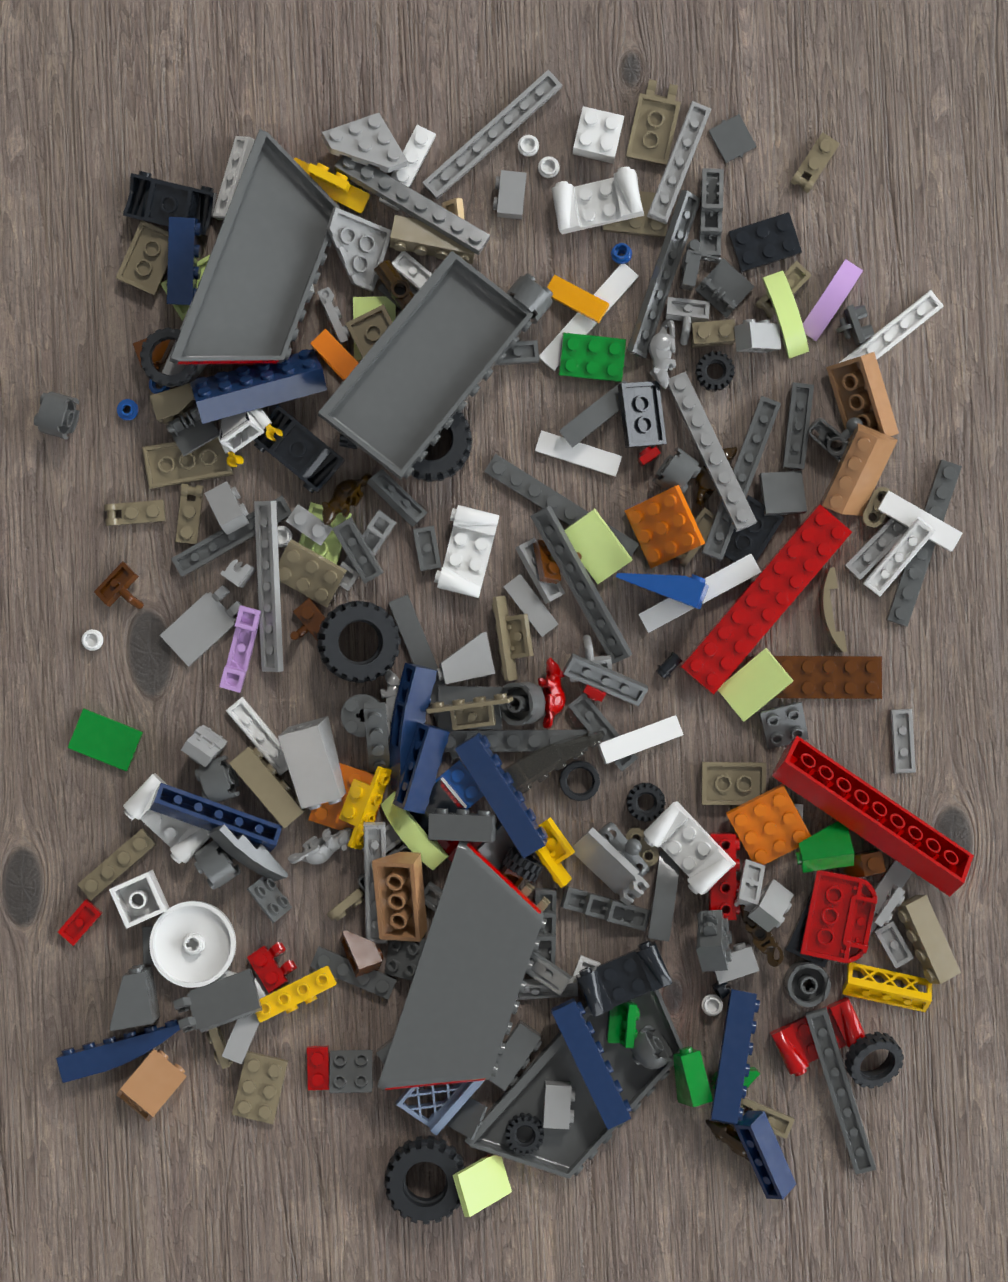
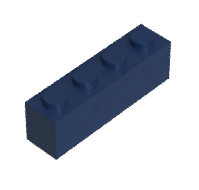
[167,217,202,305]
[393,722,450,814]
[734,1111,796,1200]

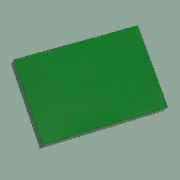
[68,708,143,771]

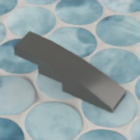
[699,168,724,257]
[559,380,626,448]
[208,824,288,881]
[647,851,680,942]
[560,886,651,931]
[535,888,557,965]

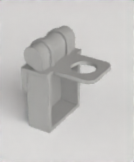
[181,725,228,767]

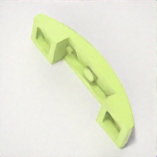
[762,270,809,359]
[381,791,449,870]

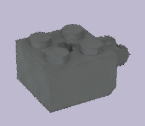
[696,910,732,972]

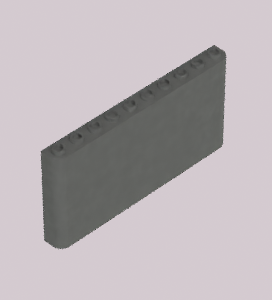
[318,251,533,480]

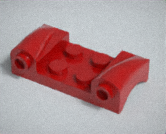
[770,997,865,1076]

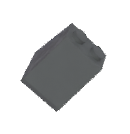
[110,964,160,1031]

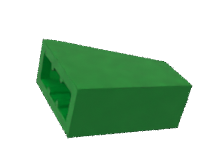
[795,821,854,873]
[673,1046,713,1108]

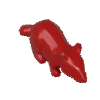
[538,658,566,729]

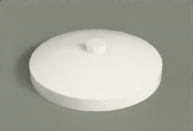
[149,901,236,988]

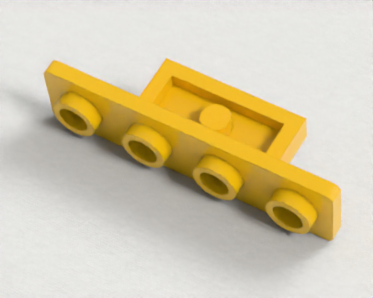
[294,157,370,214]
[339,766,391,850]
[535,817,575,888]
[255,966,337,1022]

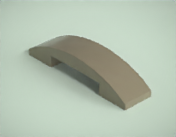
[820,567,847,652]

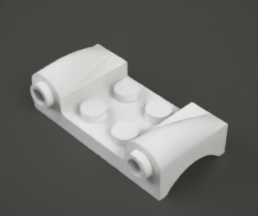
[552,167,644,234]
[434,505,499,598]
[123,773,211,864]
[643,801,736,895]

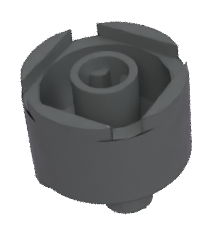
[507,273,553,324]
[34,391,80,439]
[652,447,701,494]
[496,682,545,726]
[341,694,381,737]
[195,755,240,803]
[194,840,241,890]
[784,960,831,1007]

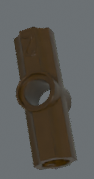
[374,259,415,310]

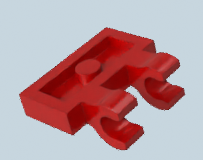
[247,942,297,993]

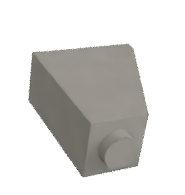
[436,632,495,685]

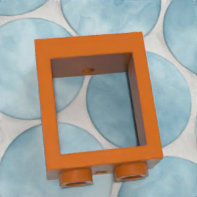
[310,329,359,381]

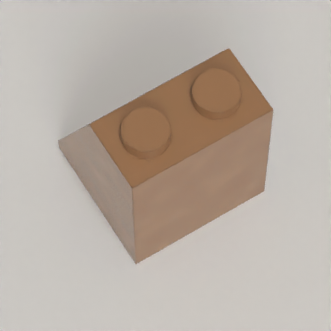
[116,1049,187,1122]

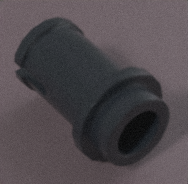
[656,652,682,679]

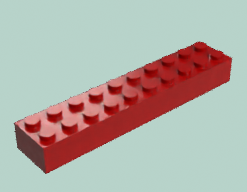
[679,504,852,695]
[772,736,974,897]

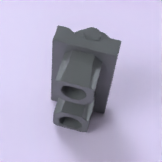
[836,305,874,346]

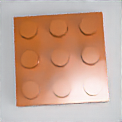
[625,485,705,568]
[308,763,386,834]
[726,784,811,865]

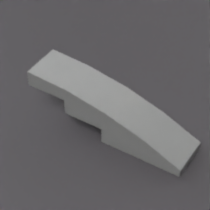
[222,975,273,1064]

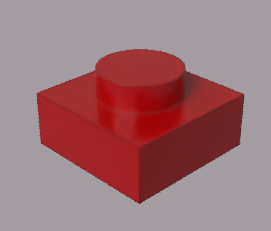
[637,446,661,467]
[583,684,606,702]

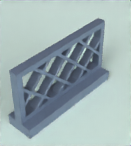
[396,1080,485,1136]

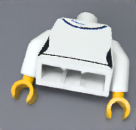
[218,409,283,467]

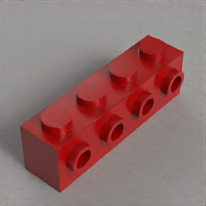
[708,832,740,920]

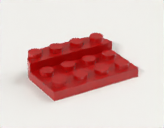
[800,870,877,963]

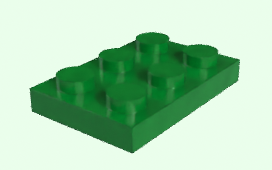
[558,332,626,382]

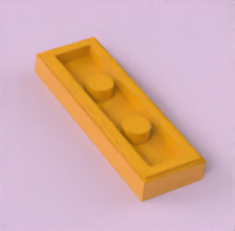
[547,274,610,323]

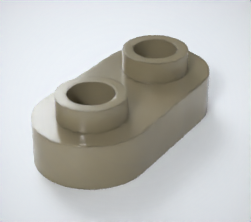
[861,487,891,528]
[625,827,659,866]
[326,887,365,921]

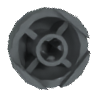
[631,1025,672,1070]

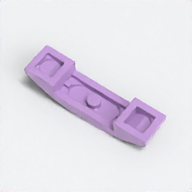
[803,259,863,341]
[220,605,261,693]

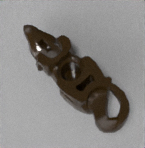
[696,447,737,507]
[322,473,372,525]
[740,904,784,967]
[705,1119,750,1161]

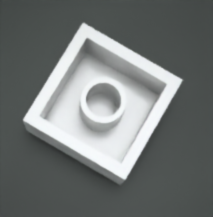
[572,106,624,164]
[109,870,170,929]

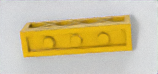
[842,962,932,1012]

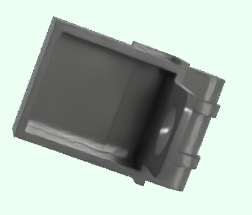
[679,239,722,291]

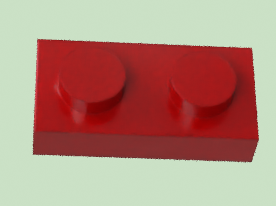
[58,899,103,946]
[307,1046,330,1090]

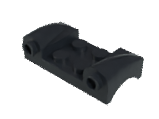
[123,171,217,236]
[254,405,345,494]
[576,941,673,1017]

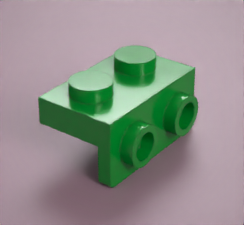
[607,1000,640,1048]

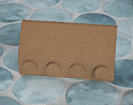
[826,352,899,441]
[822,423,898,516]
[372,852,427,942]

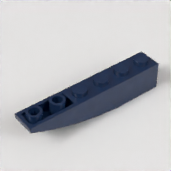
[389,663,437,791]
[56,1019,180,1083]

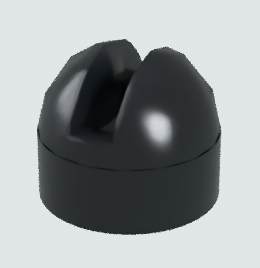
[712,982,731,999]

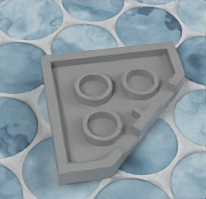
[321,113,408,173]
[327,207,392,292]

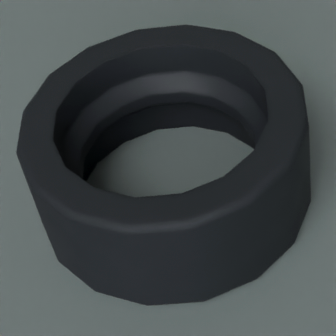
[559,760,600,801]

